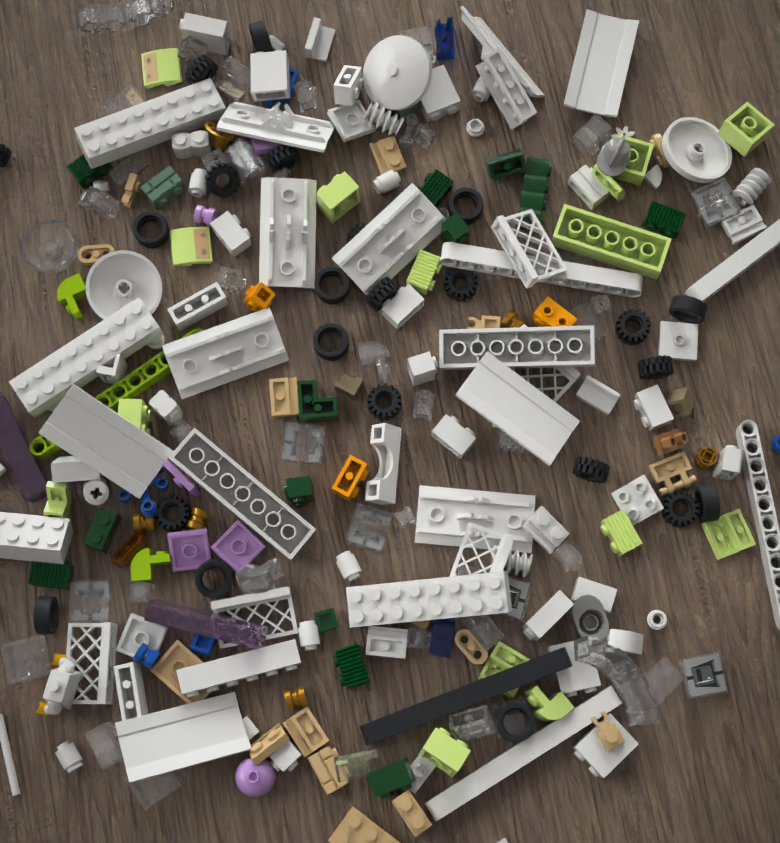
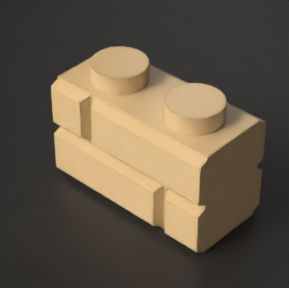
[308,746,351,795]
[392,789,432,837]

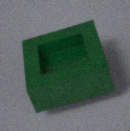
[314,608,339,633]

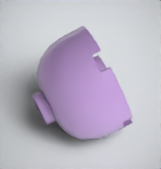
[235,757,276,798]

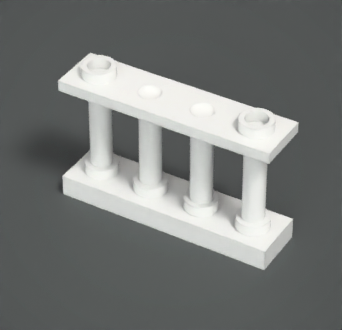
[475,47,537,130]

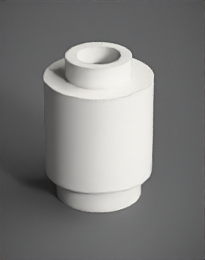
[472,77,491,102]
[188,169,208,198]
[372,170,401,194]
[336,550,362,581]
[298,620,320,651]
[55,741,83,773]

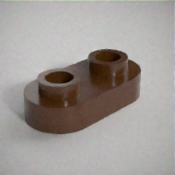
[112,533,147,568]

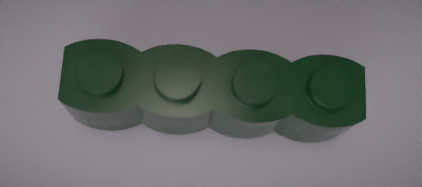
[516,156,552,232]

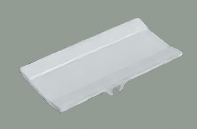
[460,5,545,98]
[563,9,639,118]
[216,102,336,153]
[259,177,317,289]
[331,183,447,295]
[162,307,289,399]
[455,351,580,466]
[39,384,174,499]
[415,485,535,554]
[115,692,251,783]

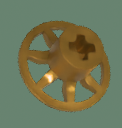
[204,120,243,150]

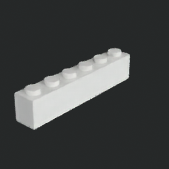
[176,639,301,698]

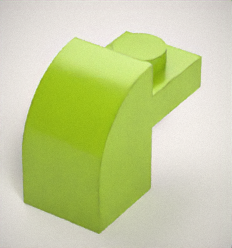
[57,273,87,320]
[131,548,172,584]

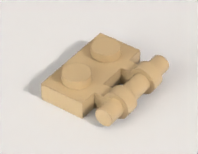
[648,451,697,496]

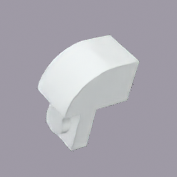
[595,629,644,655]

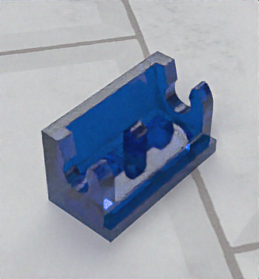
[434,17,455,61]
[428,618,456,658]

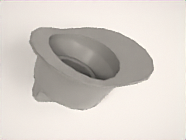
[597,136,631,176]
[572,595,609,643]

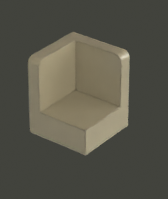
[334,374,364,400]
[666,387,694,418]

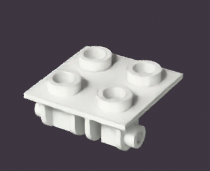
[611,474,664,526]

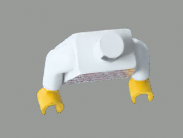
[35,653,82,716]

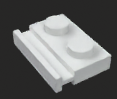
[720,205,767,245]
[522,506,570,554]
[365,626,408,659]

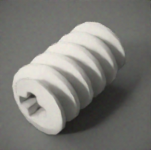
[363,102,404,136]
[731,167,772,207]
[83,477,109,505]
[490,545,533,577]

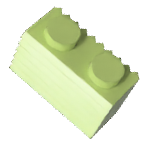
[406,250,443,295]
[600,509,643,556]

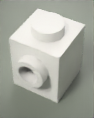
[269,740,303,772]

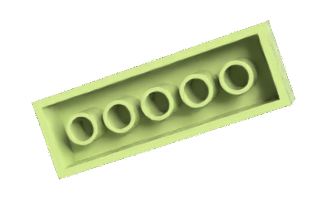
[551,204,671,280]

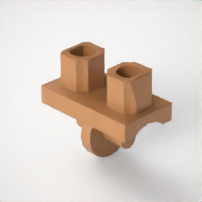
[653,429,688,456]

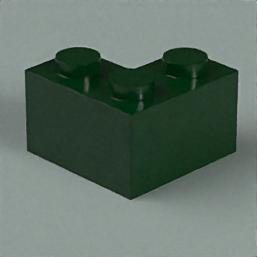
[297,380,339,424]

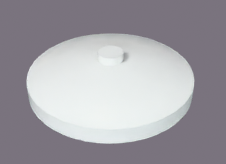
[363,35,432,111]
[662,117,732,183]
[86,250,162,320]

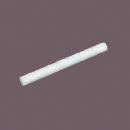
[0,714,21,796]

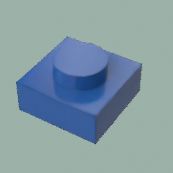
[190,630,217,657]

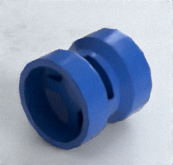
[133,642,161,670]

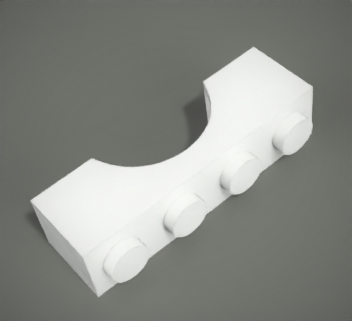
[365,423,402,505]

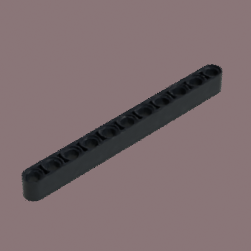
[359,647,573,746]

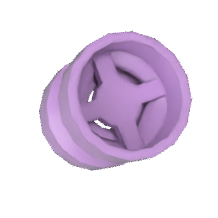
[194,205,217,226]

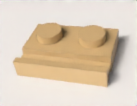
[370,136,407,175]
[269,377,299,418]
[283,706,330,757]
[248,723,290,765]

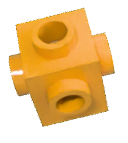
[243,282,276,312]

